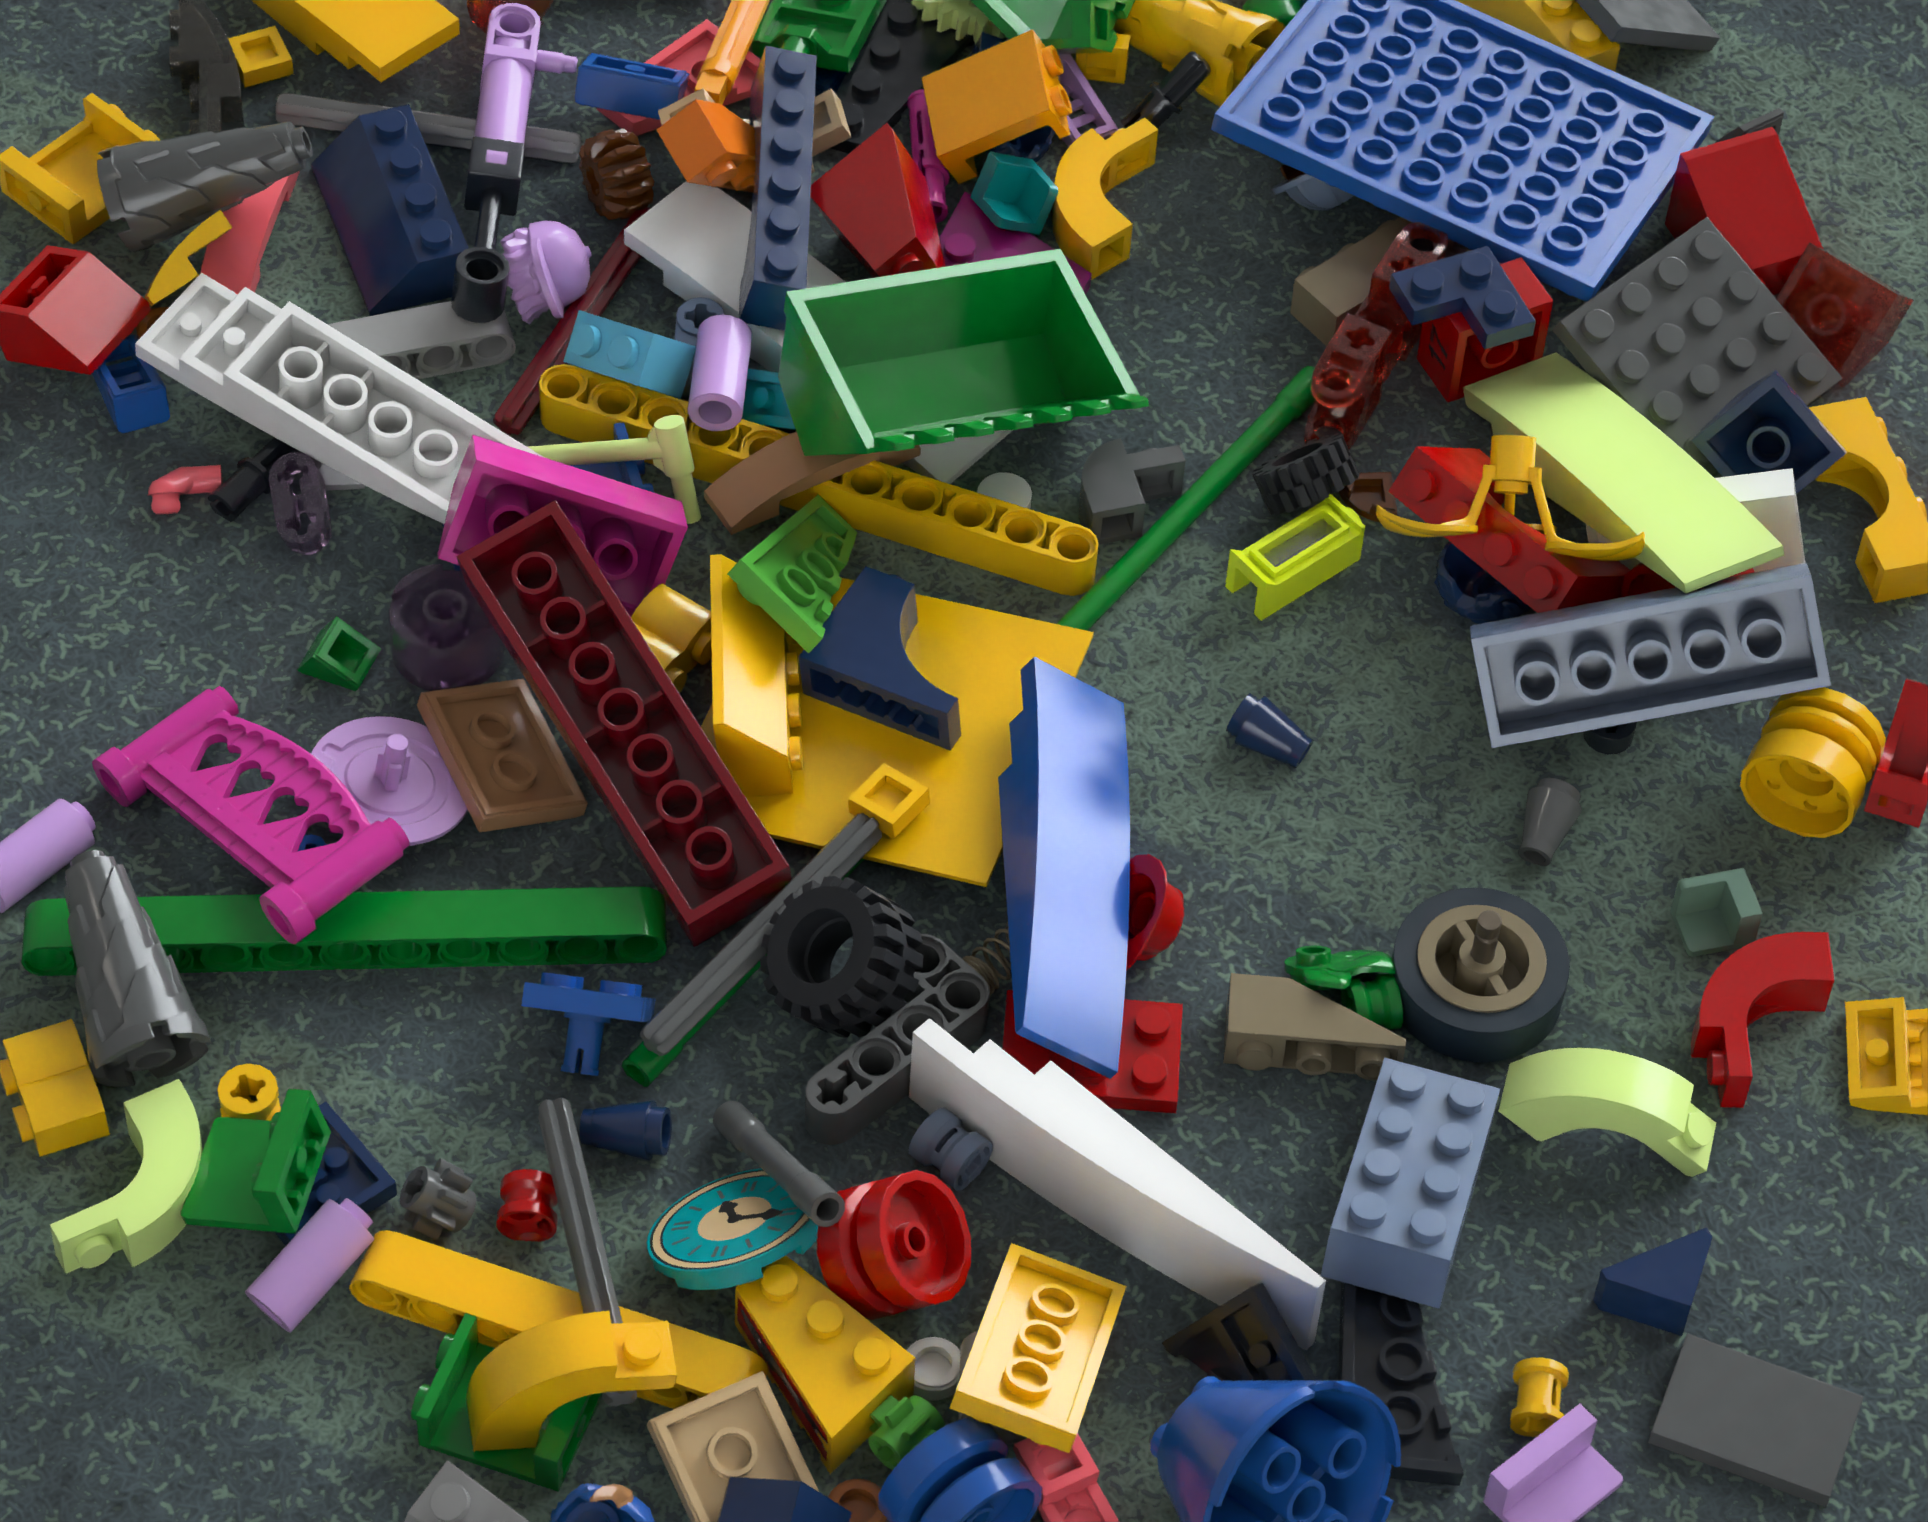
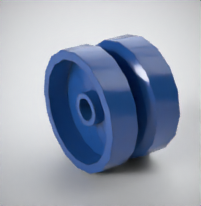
[878,1417,1042,1522]

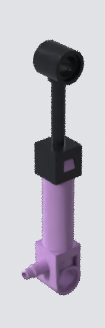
[451,3,578,323]

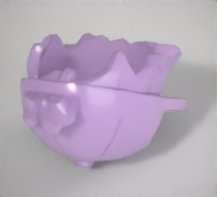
[500,221,592,324]

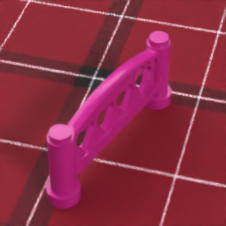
[92,686,410,944]

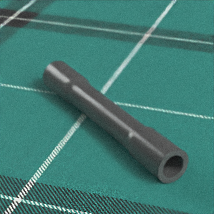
[713,1101,845,1227]

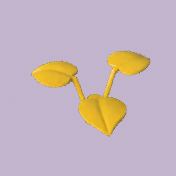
[1376,435,1645,561]

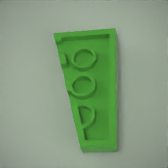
[727,494,858,653]

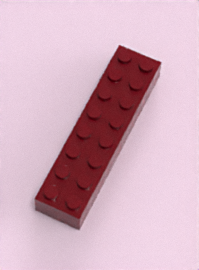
[456,500,792,947]

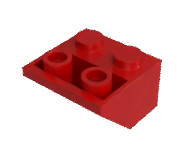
[0,245,151,375]

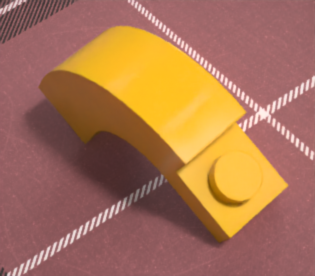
[1052,118,1158,280]
[466,1311,677,1451]

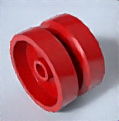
[817,1170,971,1320]

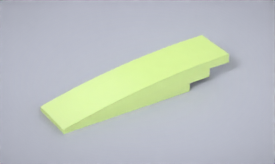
[1463,352,1784,594]

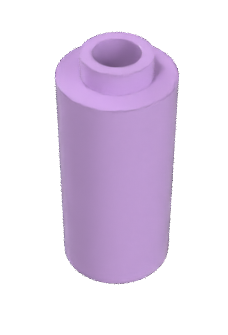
[688,315,752,431]
[0,799,96,913]
[245,1198,374,1333]

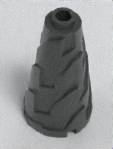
[97,121,313,252]
[63,850,212,1087]

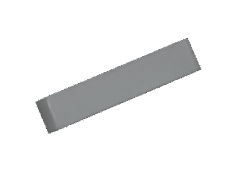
[327,301,516,380]

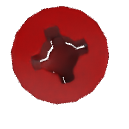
[496,1169,558,1242]

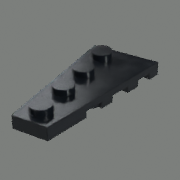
[831,0,975,154]
[1338,1282,1464,1486]

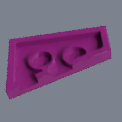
[939,191,1092,295]

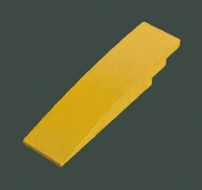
[251,0,460,82]

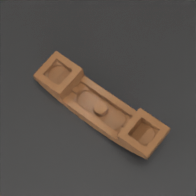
[704,432,921,535]

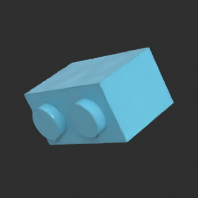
[563,310,696,399]

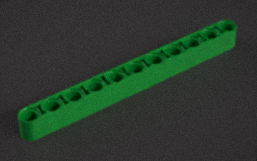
[21,886,667,976]

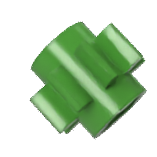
[868,1395,945,1470]

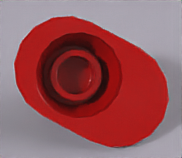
[1126,854,1184,971]

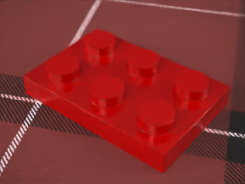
[1002,990,1183,1114]

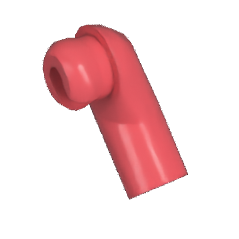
[148,465,223,515]

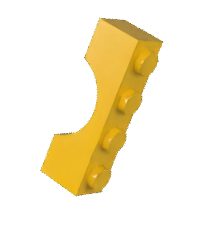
[1808,397,1928,603]

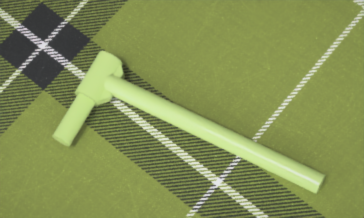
[528,415,701,524]

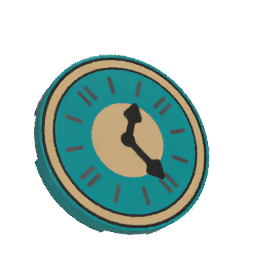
[647,1168,818,1290]

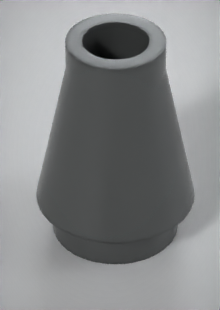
[1518,778,1582,866]

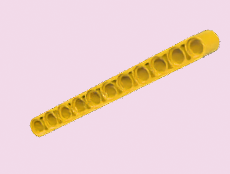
[539,364,1099,596]

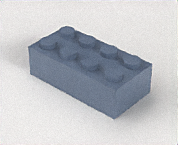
[1321,1057,1500,1308]

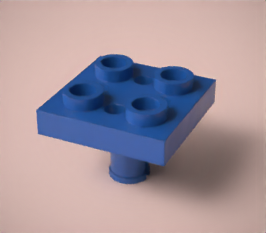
[521,972,656,1076]

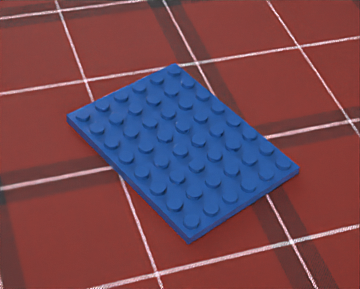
[1211,0,1714,302]

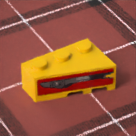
[735,1255,916,1474]

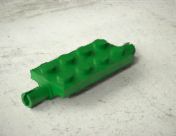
[752,0,887,73]

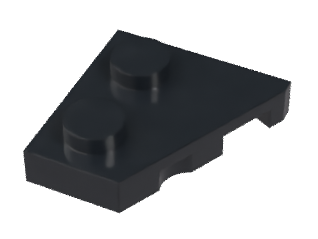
[1162,1283,1318,1381]

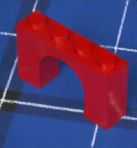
[1388,446,1630,613]

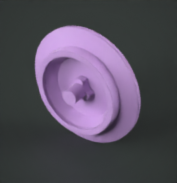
[311,716,468,846]

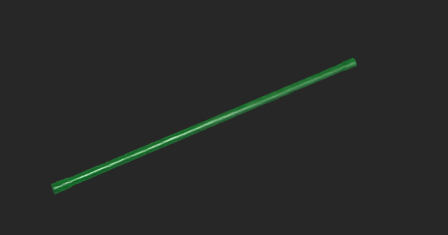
[622,366,1328,1087]

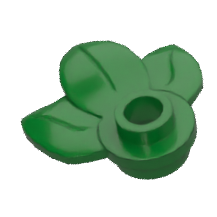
[1284,945,1395,990]

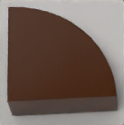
[1339,472,1398,522]

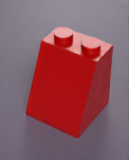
[810,123,945,278]
[1665,127,1823,295]

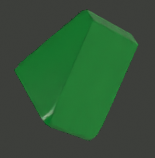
[297,616,382,691]

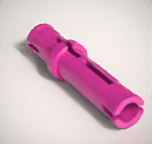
[907,89,950,223]

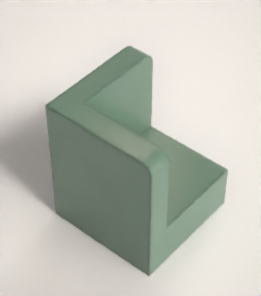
[1670,868,1763,957]

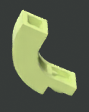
[1498,1048,1716,1177]
[50,1079,203,1274]

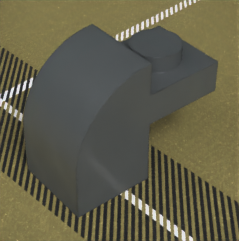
[1079,438,1186,545]

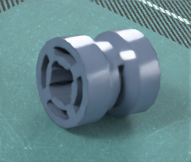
[909,1107,993,1191]

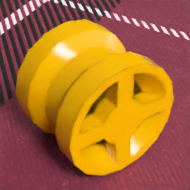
[217,1063,281,1121]

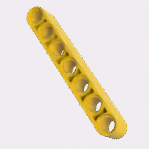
[349,1230,769,1409]

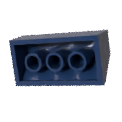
[311,104,469,316]

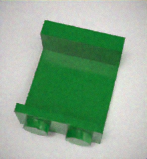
[411,1313,603,1492]

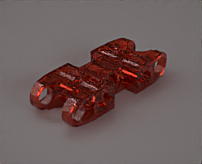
[1304,222,1449,450]

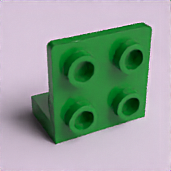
[181,1089,331,1234]

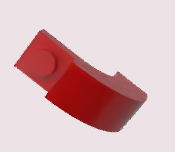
[1864,678,1928,828]
[1691,932,1835,1108]

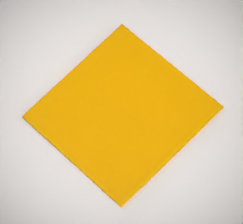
[701,578,1094,887]

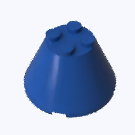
[1150,1376,1401,1522]

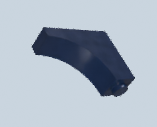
[798,566,961,750]

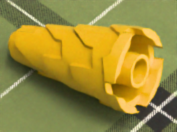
[1113,0,1285,107]

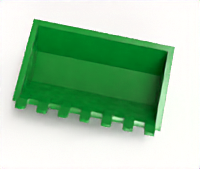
[778,248,1149,456]

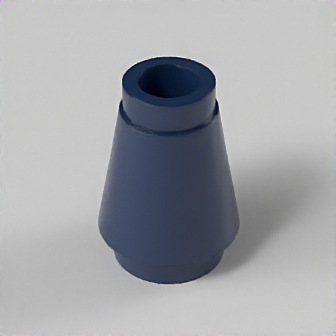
[1226,693,1314,768]
[580,1100,672,1161]

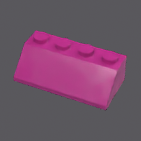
[437,435,688,617]

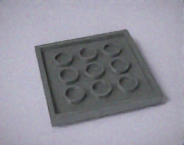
[1553,217,1843,476]

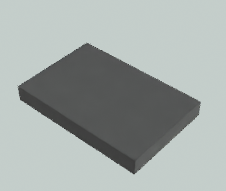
[1575,0,1720,51]
[1648,1333,1864,1507]

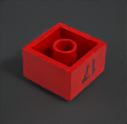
[1417,257,1553,403]

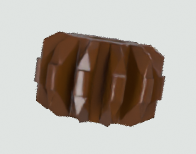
[579,128,655,220]

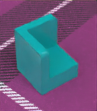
[970,152,1058,235]

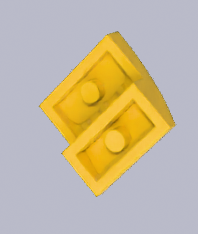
[144,209,232,307]
[1845,997,1928,1115]

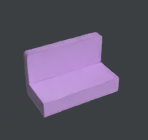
[1483,1404,1623,1522]

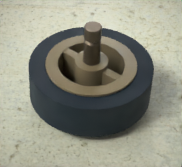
[1392,887,1570,1062]

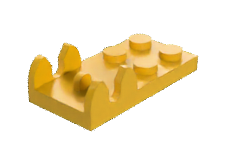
[949,1243,1127,1453]

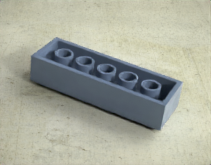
[1470,563,1831,748]

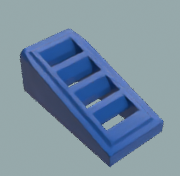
[92,334,170,433]

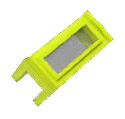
[1225,494,1366,621]

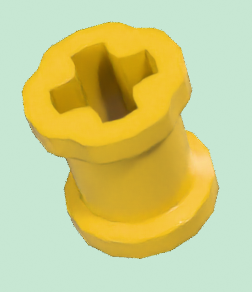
[1510,1358,1569,1437]

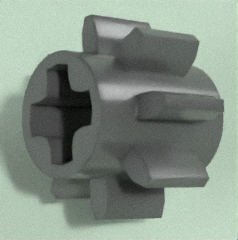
[400,1159,477,1240]

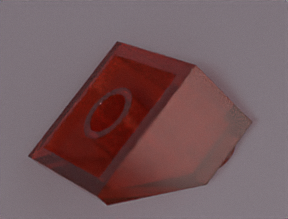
[1776,242,1914,387]

